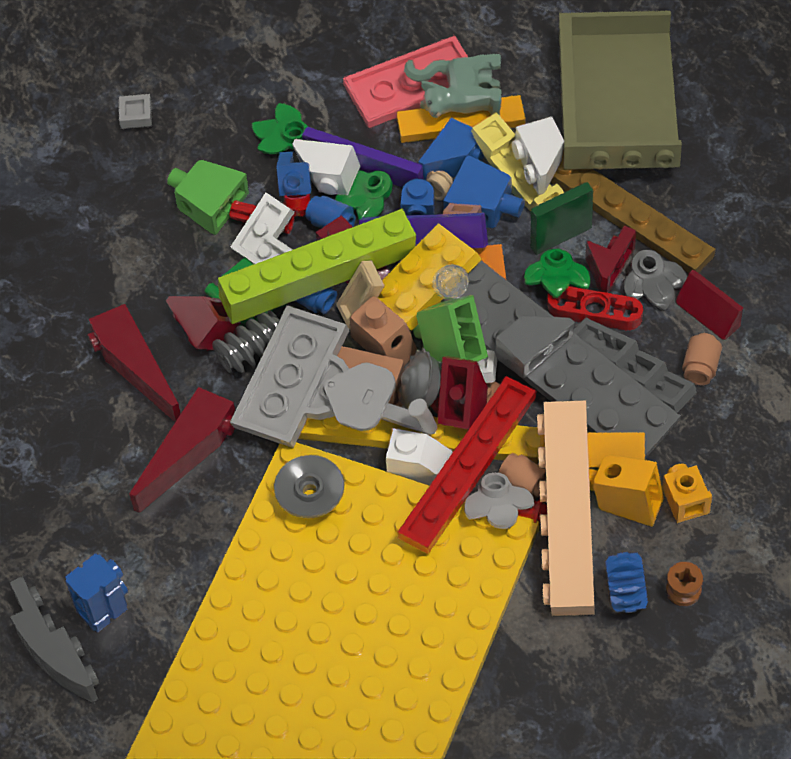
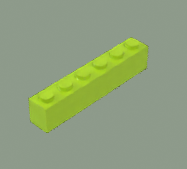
[218,209,416,324]

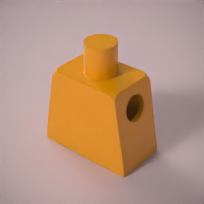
[589,455,664,527]

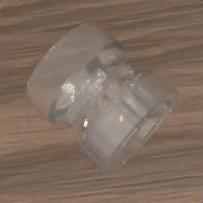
[432,264,469,300]

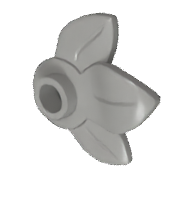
[464,473,534,529]

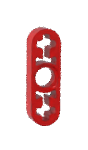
[548,286,643,331]

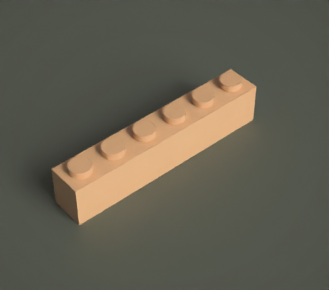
[537,400,595,616]

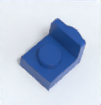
[277,152,311,196]

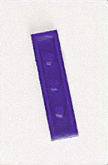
[302,127,423,187]
[359,213,488,248]

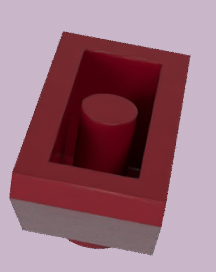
[437,356,488,430]

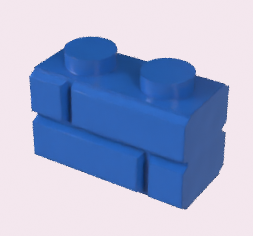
[65,554,128,632]

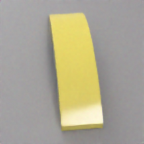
[471,112,564,211]

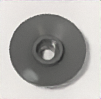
[274,455,344,518]

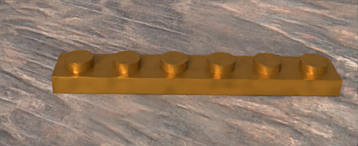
[551,154,715,273]

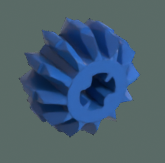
[606,552,648,613]

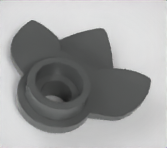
[624,249,687,311]

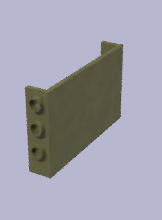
[559,11,682,169]

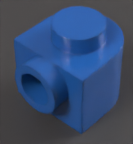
[401,179,435,216]

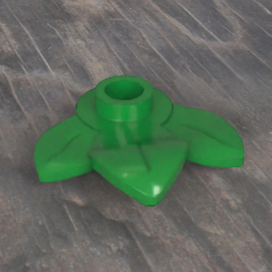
[252,103,308,154]
[335,170,392,220]
[524,249,590,298]

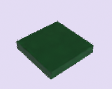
[530,182,594,255]

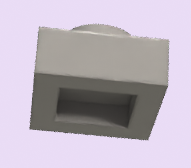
[119,94,152,129]

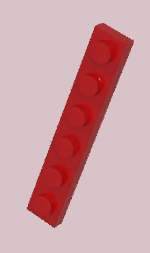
[398,376,536,554]

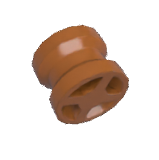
[666,562,703,606]

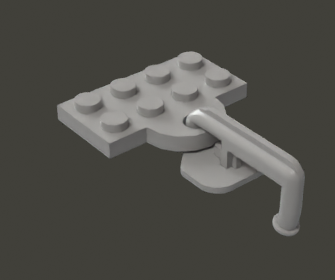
[230,306,437,448]

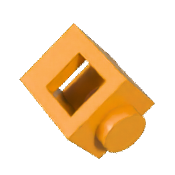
[662,463,712,523]

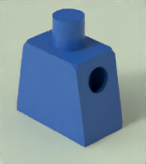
[443,155,525,229]

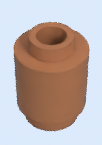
[682,333,722,385]
[498,453,546,500]

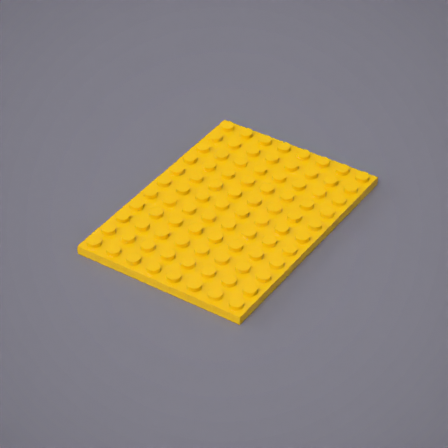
[126,442,540,759]

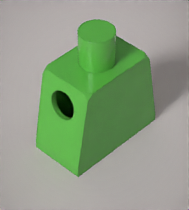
[167,160,249,236]
[413,295,488,362]

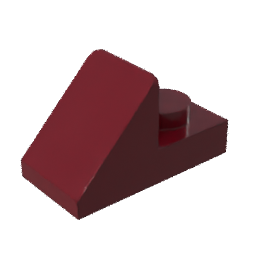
[585,225,636,293]

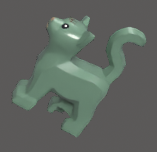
[404,54,501,118]

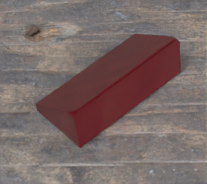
[676,270,743,340]

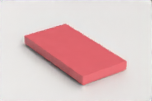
[343,36,468,129]

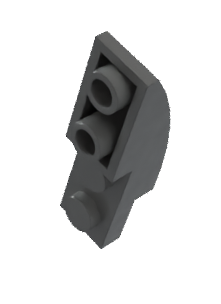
[10,576,100,702]

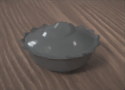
[399,348,441,409]

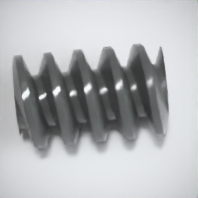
[212,310,279,374]

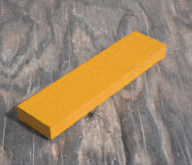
[397,95,525,143]

